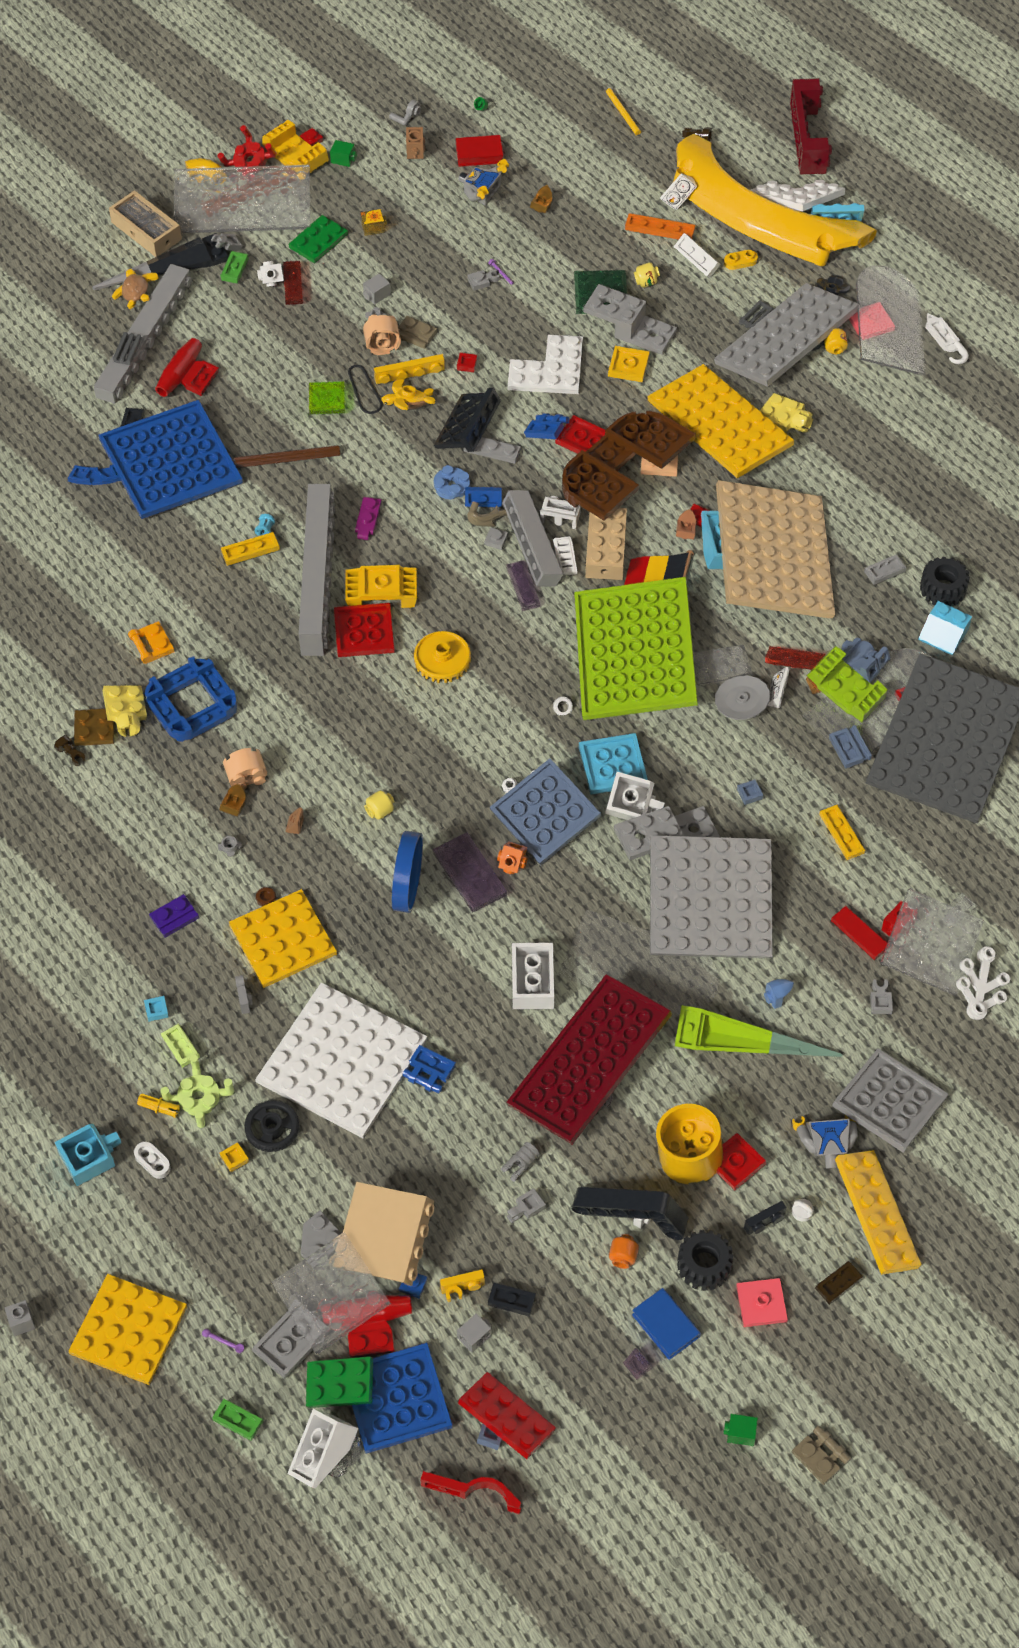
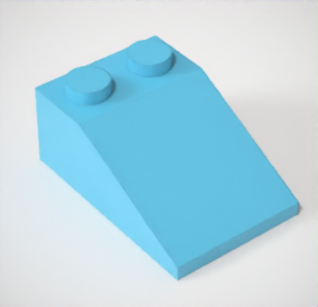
[701,511,723,569]

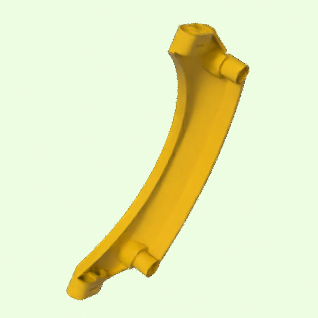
[673,134,877,266]

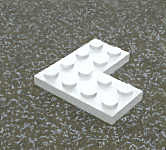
[751,180,845,211]
[508,335,583,394]

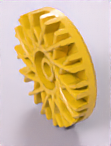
[414,631,471,683]

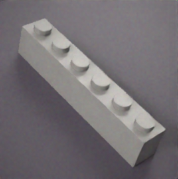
[502,490,563,587]

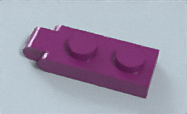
[355,497,382,540]

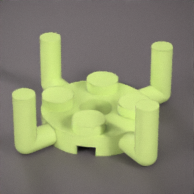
[161,1054,234,1128]

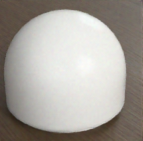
[553,697,573,715]

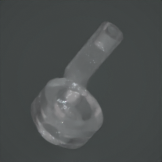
[328,1437,361,1477]

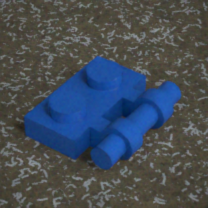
[524,413,569,439]
[402,1045,456,1094]

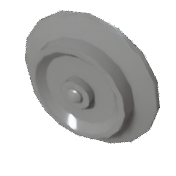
[715,675,770,720]

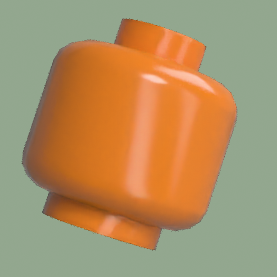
[609,1234,639,1269]

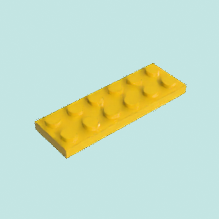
[835,1150,921,1275]

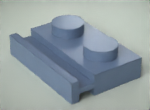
[829,725,872,769]

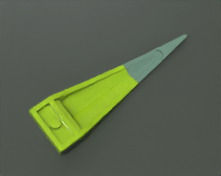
[675,1005,843,1057]

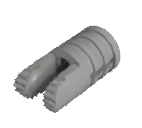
[501,1142,540,1182]

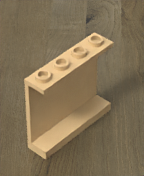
[333,1182,435,1286]

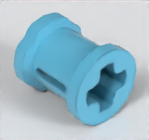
[254,513,275,536]

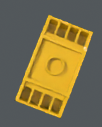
[262,120,329,177]
[345,565,417,608]

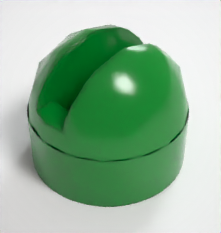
[474,97,488,111]

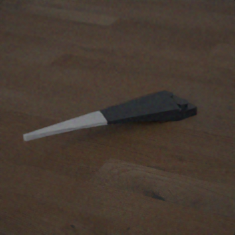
[92,233,228,290]

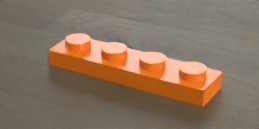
[625,213,695,240]

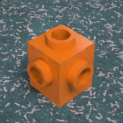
[497,841,528,874]

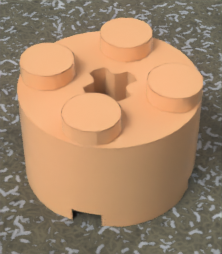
[363,315,401,355]
[223,748,267,790]

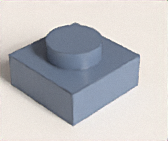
[737,780,763,805]
[477,1424,501,1450]

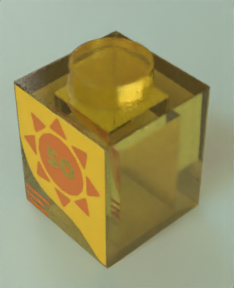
[361,209,387,236]

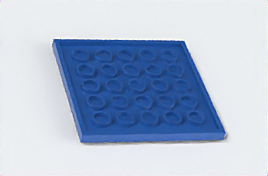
[99,400,243,519]

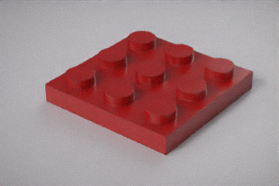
[334,603,395,657]

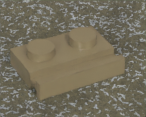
[398,316,437,349]

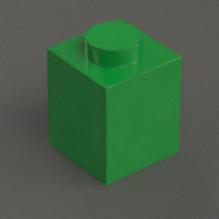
[330,140,357,167]
[723,1414,758,1446]

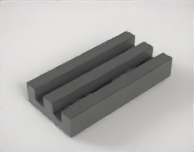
[739,300,774,329]
[113,332,142,365]

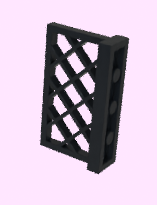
[434,387,501,452]

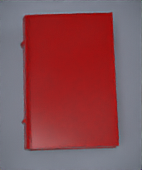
[456,135,503,167]

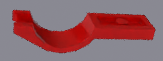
[420,1471,521,1514]

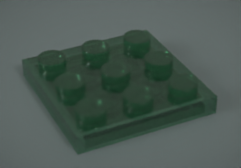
[574,270,627,314]

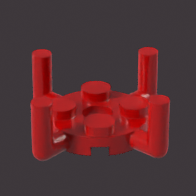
[217,125,277,184]

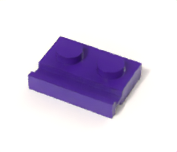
[149,894,199,938]

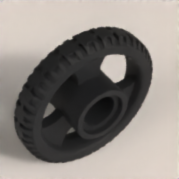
[244,1100,299,1152]

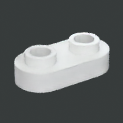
[134,1142,170,1179]

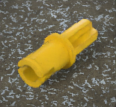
[137,1094,180,1118]

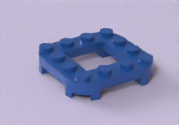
[145,656,237,742]

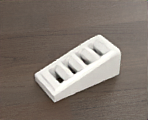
[553,536,577,576]

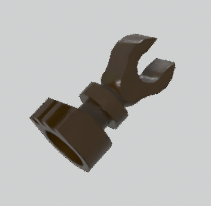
[682,127,712,141]
[54,735,85,766]

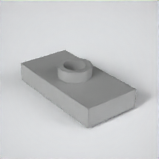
[864,554,906,585]

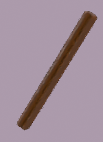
[233,445,340,468]

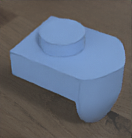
[764,979,794,1009]

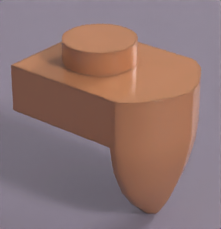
[676,509,696,540]

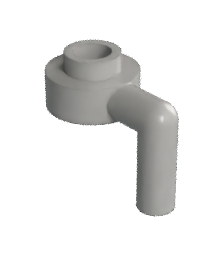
[389,99,421,125]

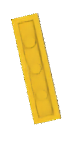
[374,354,445,384]

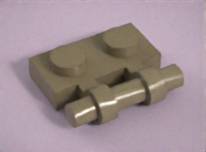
[791,1425,851,1485]

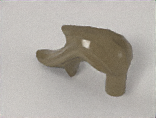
[467,502,507,527]

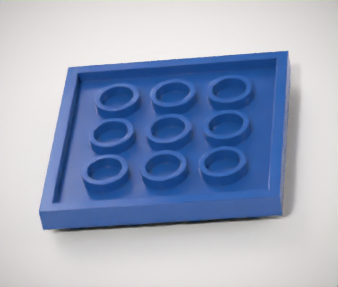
[352,1343,452,1454]

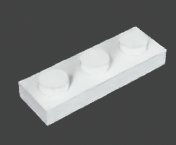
[674,233,720,278]

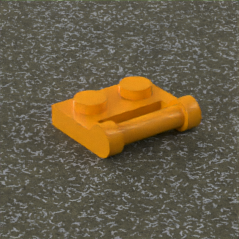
[128,621,175,664]

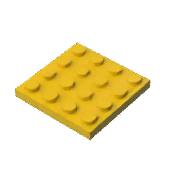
[229,889,337,988]
[68,1274,187,1385]

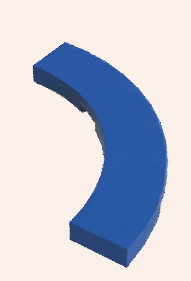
[67,465,121,485]

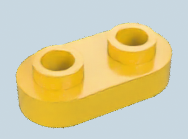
[724,250,758,270]

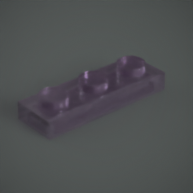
[506,560,540,611]

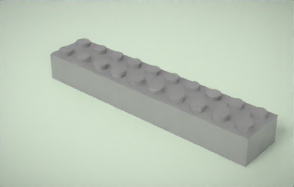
[299,484,336,656]

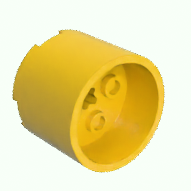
[656,1104,723,1184]

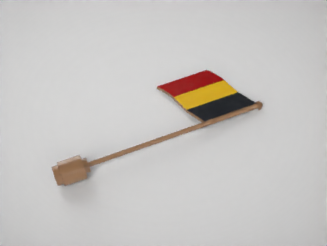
[624,550,694,585]

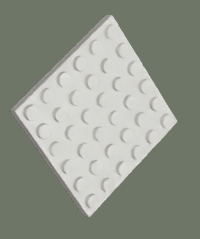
[255,983,428,1138]

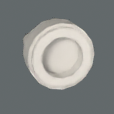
[792,1199,814,1222]

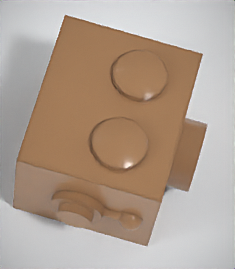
[406,127,425,159]

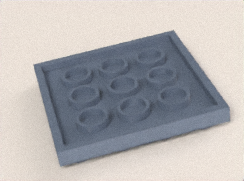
[490,758,601,866]

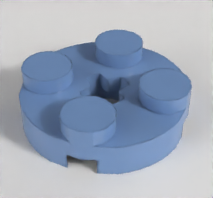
[433,465,470,500]

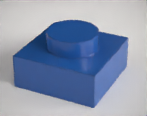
[399,1274,428,1299]

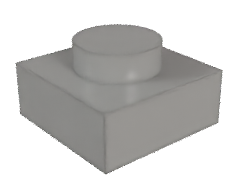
[484,527,508,550]

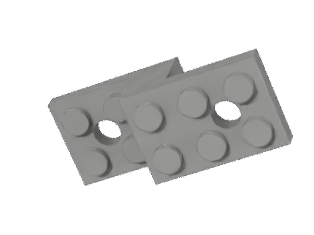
[583,284,677,355]
[614,806,720,861]

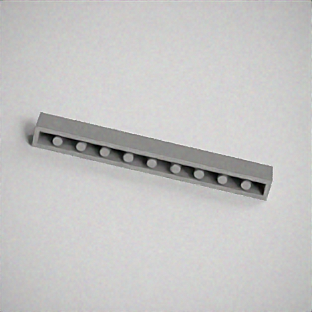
[94,264,192,404]

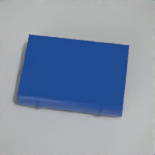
[632,1288,701,1360]

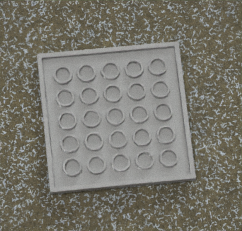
[650,835,772,958]

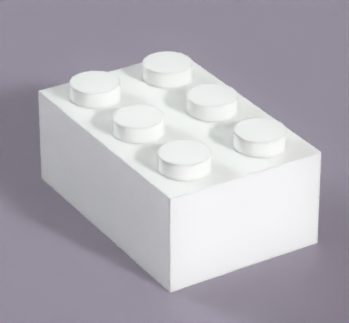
[512,943,554,1009]

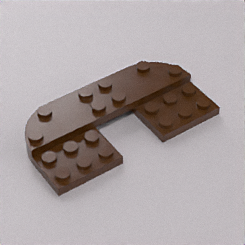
[562,411,696,521]

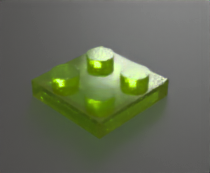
[309,381,345,415]

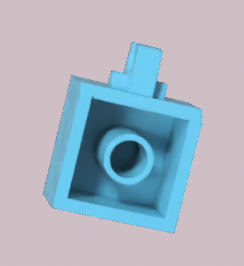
[55,1124,121,1186]

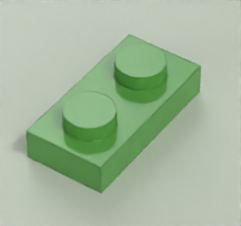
[221,251,248,284]
[212,1399,263,1441]

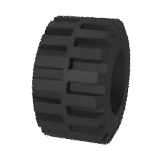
[920,557,970,606]
[677,1230,733,1291]

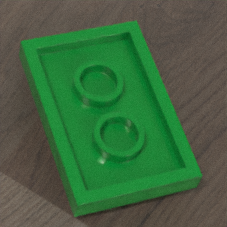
[289,215,348,264]
[306,1357,373,1408]

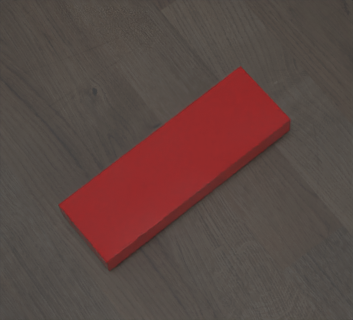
[831,906,889,960]

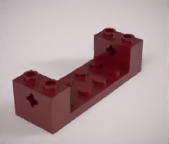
[790,78,832,175]

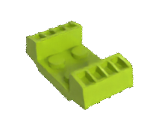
[806,646,887,723]

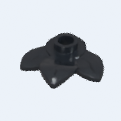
[817,275,851,295]

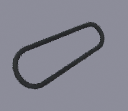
[348,365,383,414]

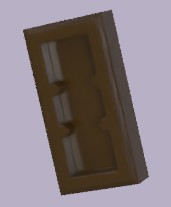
[815,1261,863,1305]

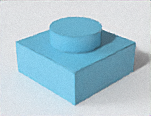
[144,996,169,1022]

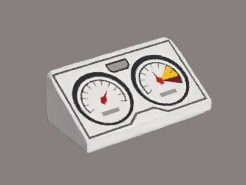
[660,173,697,210]
[767,667,789,708]

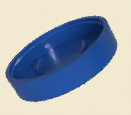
[392,831,423,913]

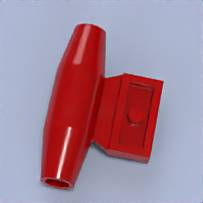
[155,338,219,397]
[323,1295,412,1358]

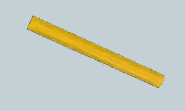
[606,88,641,135]

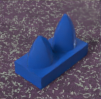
[465,486,502,507]

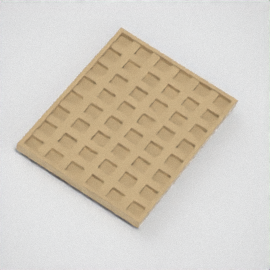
[716,480,835,618]

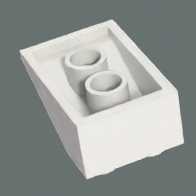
[287,1409,358,1488]

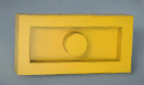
[440,1270,485,1302]

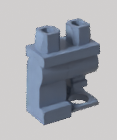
[842,637,890,683]

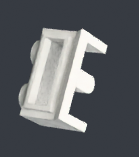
[540,496,581,529]

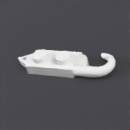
[925,313,969,364]

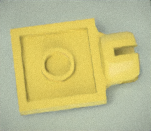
[760,393,813,432]
[102,686,147,737]

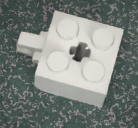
[605,772,665,820]

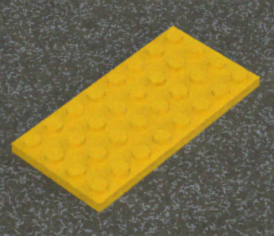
[648,364,794,479]

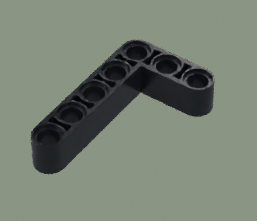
[571,1187,689,1240]

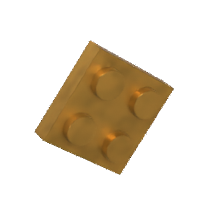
[74,709,114,746]

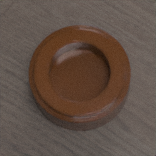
[256,887,276,907]

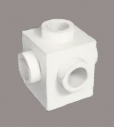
[257,261,284,287]

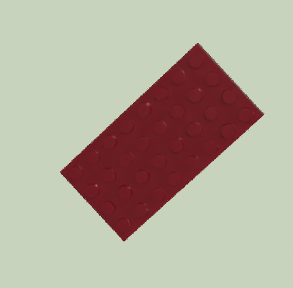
[506,974,672,1145]

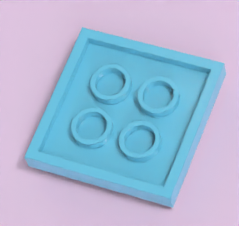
[579,733,648,795]

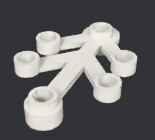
[956,946,1010,1020]

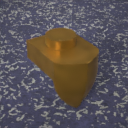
[530,185,552,213]
[219,784,246,817]

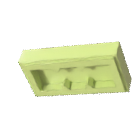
[161,1023,200,1068]

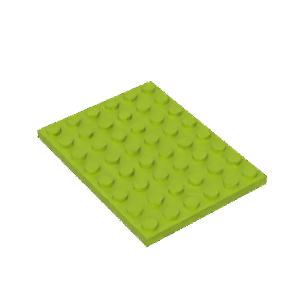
[574,577,698,720]

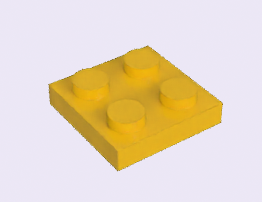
[608,346,650,382]

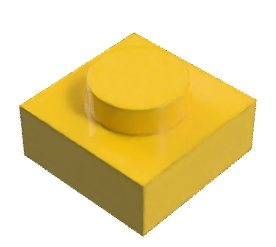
[219,1142,249,1172]

